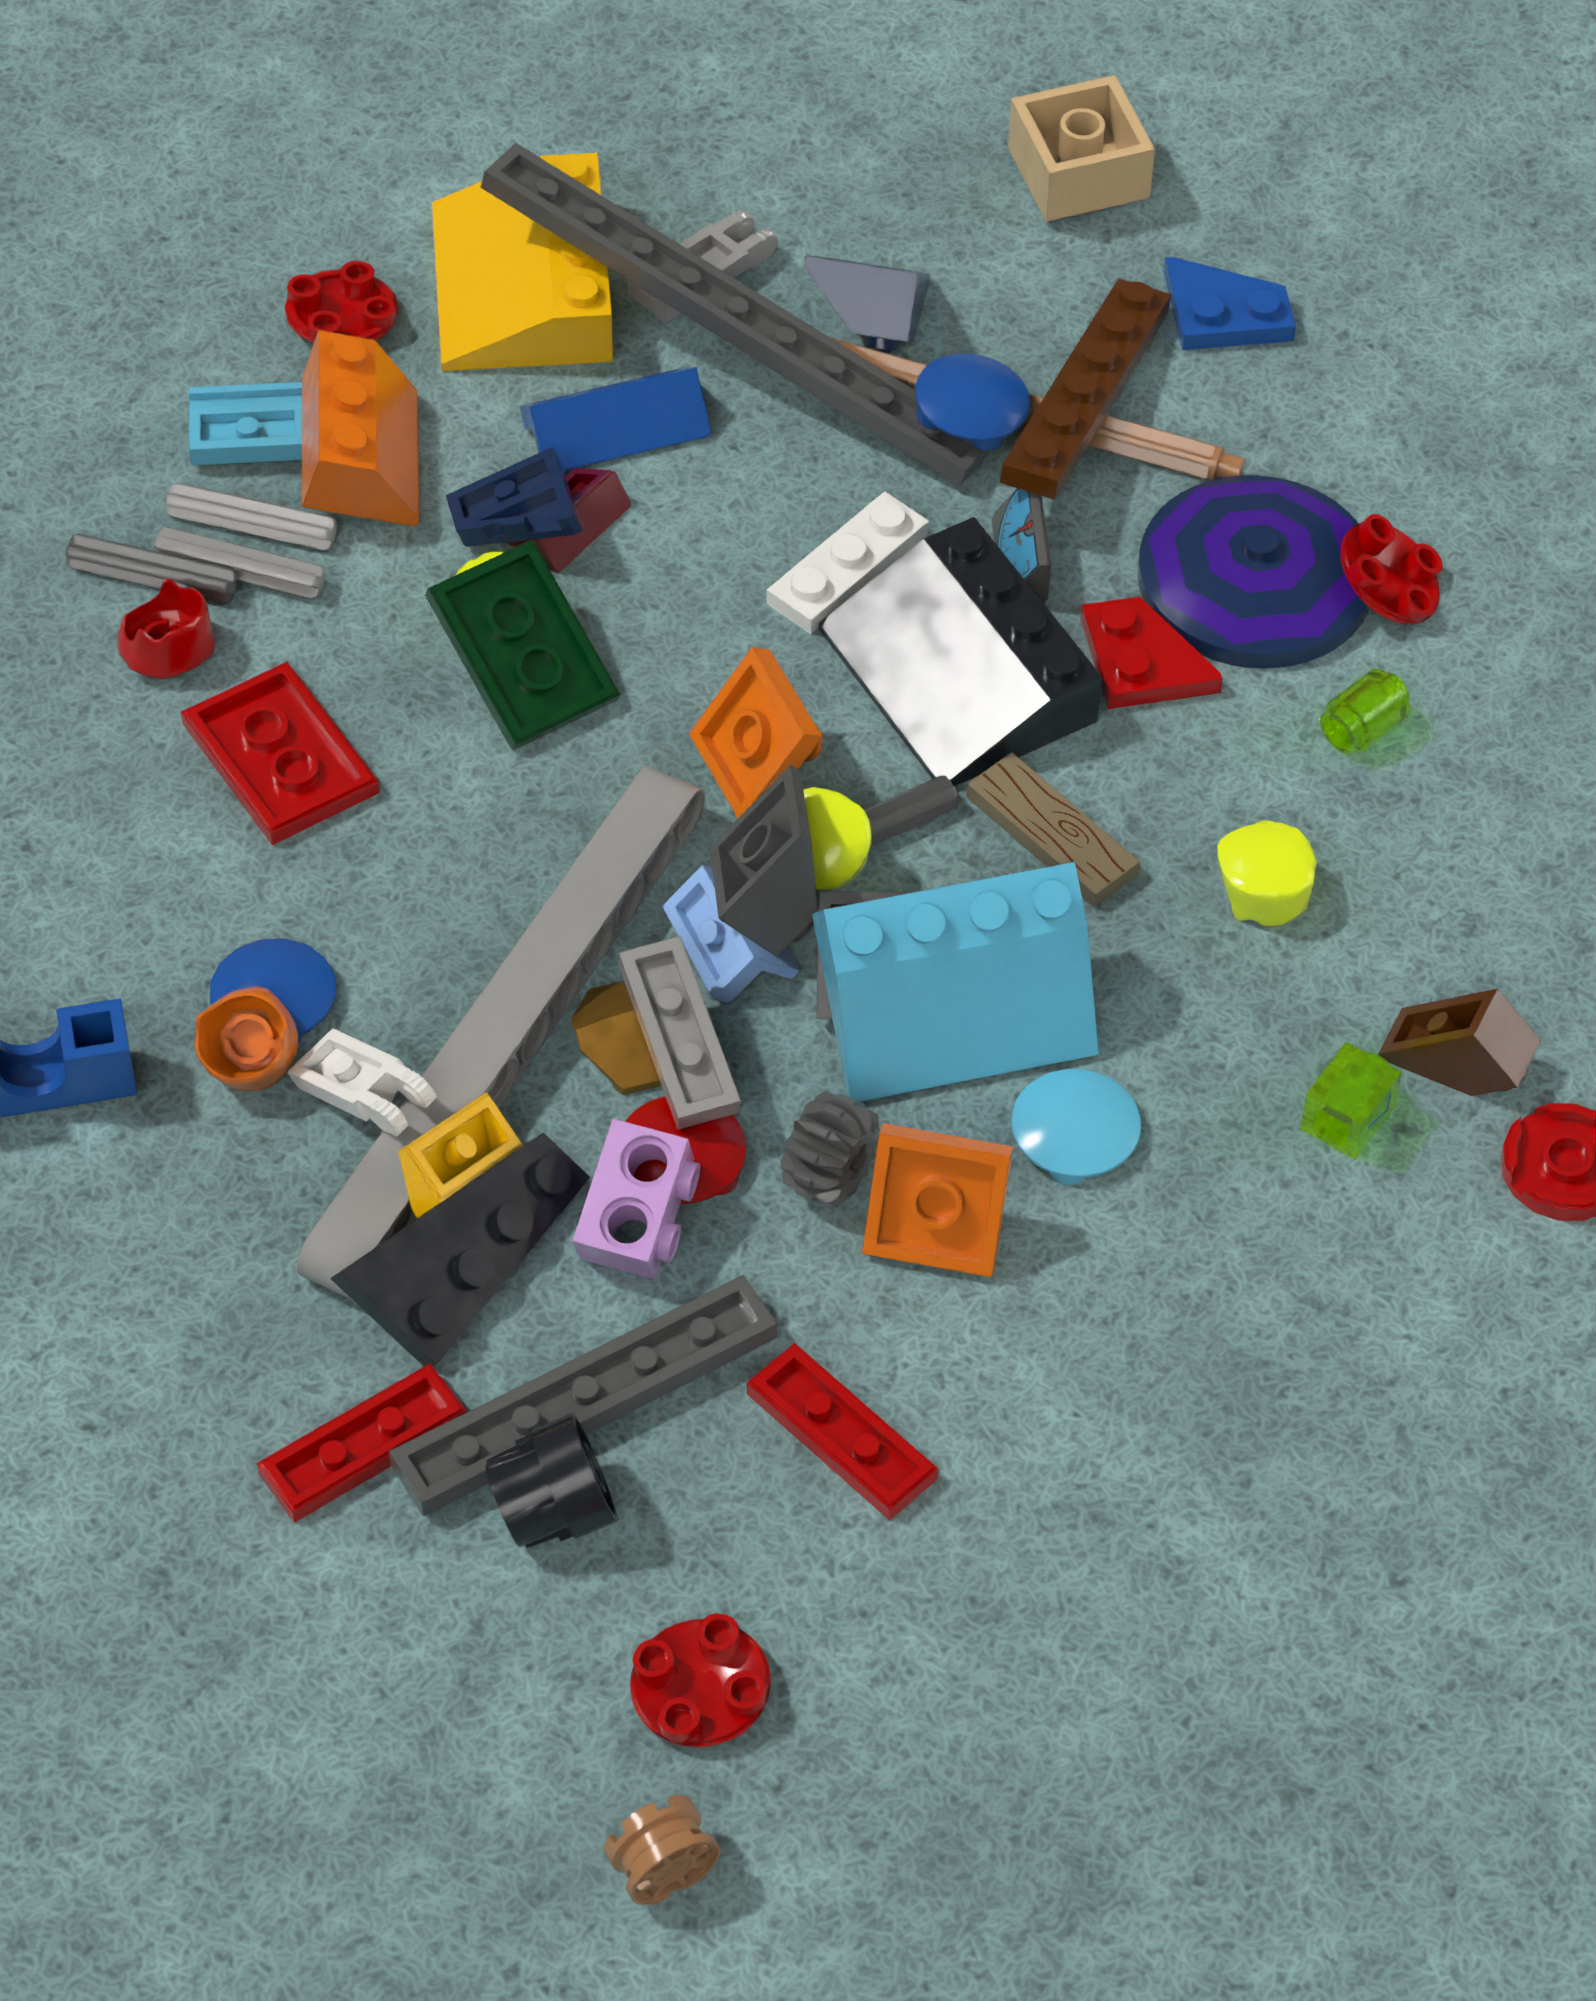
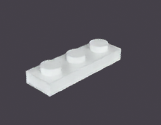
[766,491,929,634]

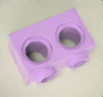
[572,1119,700,1279]

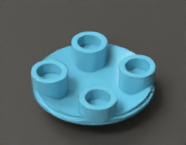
[1011,1069,1141,1185]

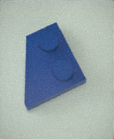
[1164,257,1296,350]

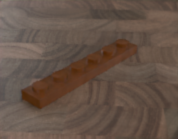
[1000,278,1171,500]

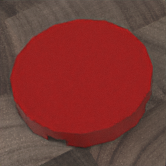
[1500,1103,1596,1221]

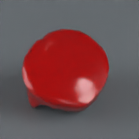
[117,578,215,679]

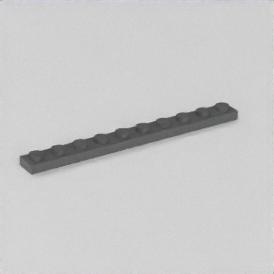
[480,143,989,487]

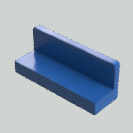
[519,367,711,471]

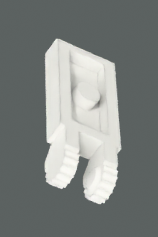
[288,1028,437,1137]

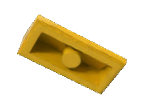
[398,1092,523,1218]

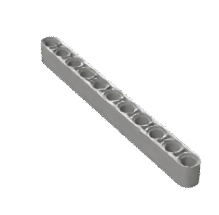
[297,766,705,1300]

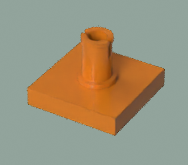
[689,647,823,818]
[862,1123,1014,1277]

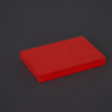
[181,662,379,845]

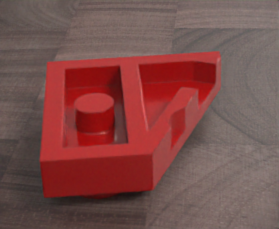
[1080,596,1222,709]

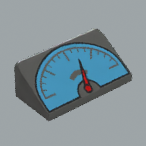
[992,488,1051,603]

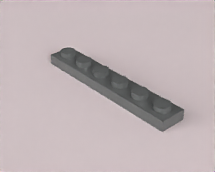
[389,1275,777,1516]

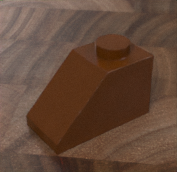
[1378,988,1541,1096]

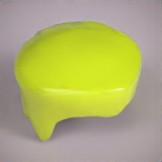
[803,787,872,891]
[1217,820,1317,926]

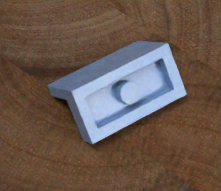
[662,865,801,1003]

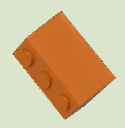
[302,330,419,526]

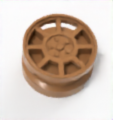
[604,1795,721,1905]

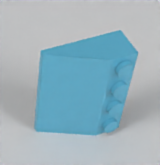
[812,862,1099,1102]

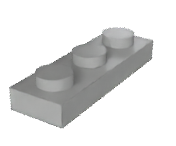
[618,936,741,1130]

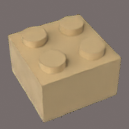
[1008,75,1155,222]

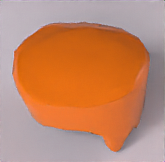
[194,986,298,1092]

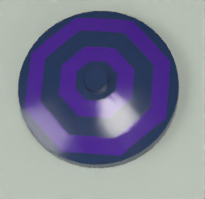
[1138,475,1370,669]

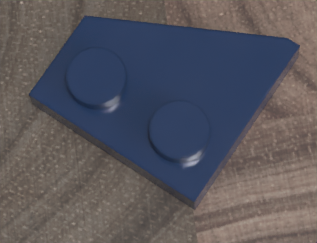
[446,447,583,547]

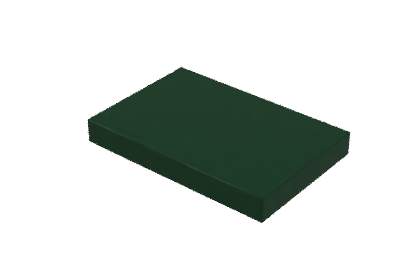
[425,539,620,751]

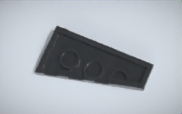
[330,1132,590,1366]

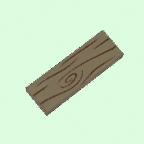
[966,752,1140,907]

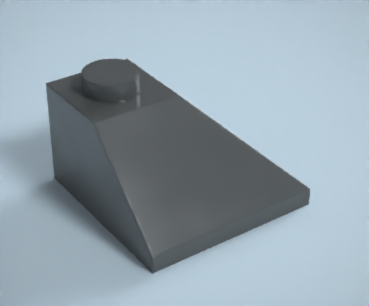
[710,765,818,957]

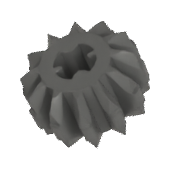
[780,1091,880,1207]

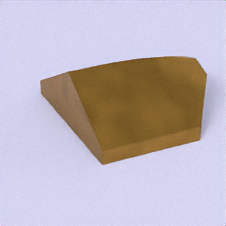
[571,981,662,1095]

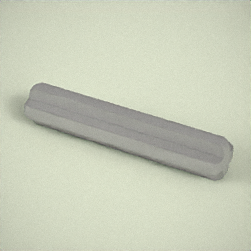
[166,482,337,551]
[154,527,325,600]

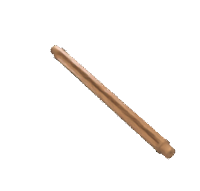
[831,338,1246,480]

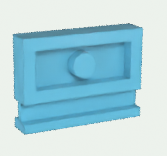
[189,382,302,466]

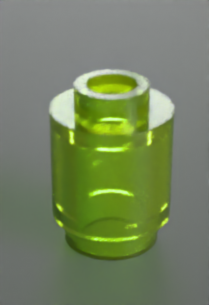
[1319,669,1410,754]

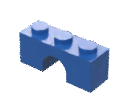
[0,998,137,1118]

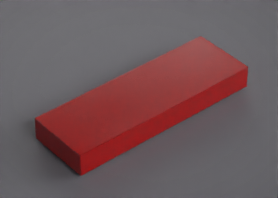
[746,1343,938,1521]
[257,1363,467,1523]

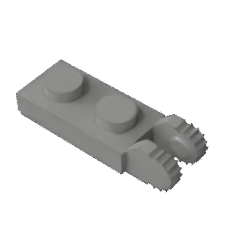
[627,210,779,324]

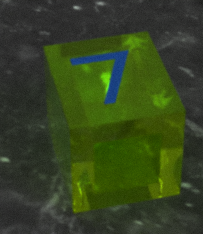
[1300,1042,1402,1160]

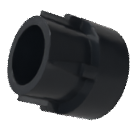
[485,1413,618,1548]

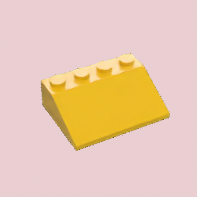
[432,153,613,371]

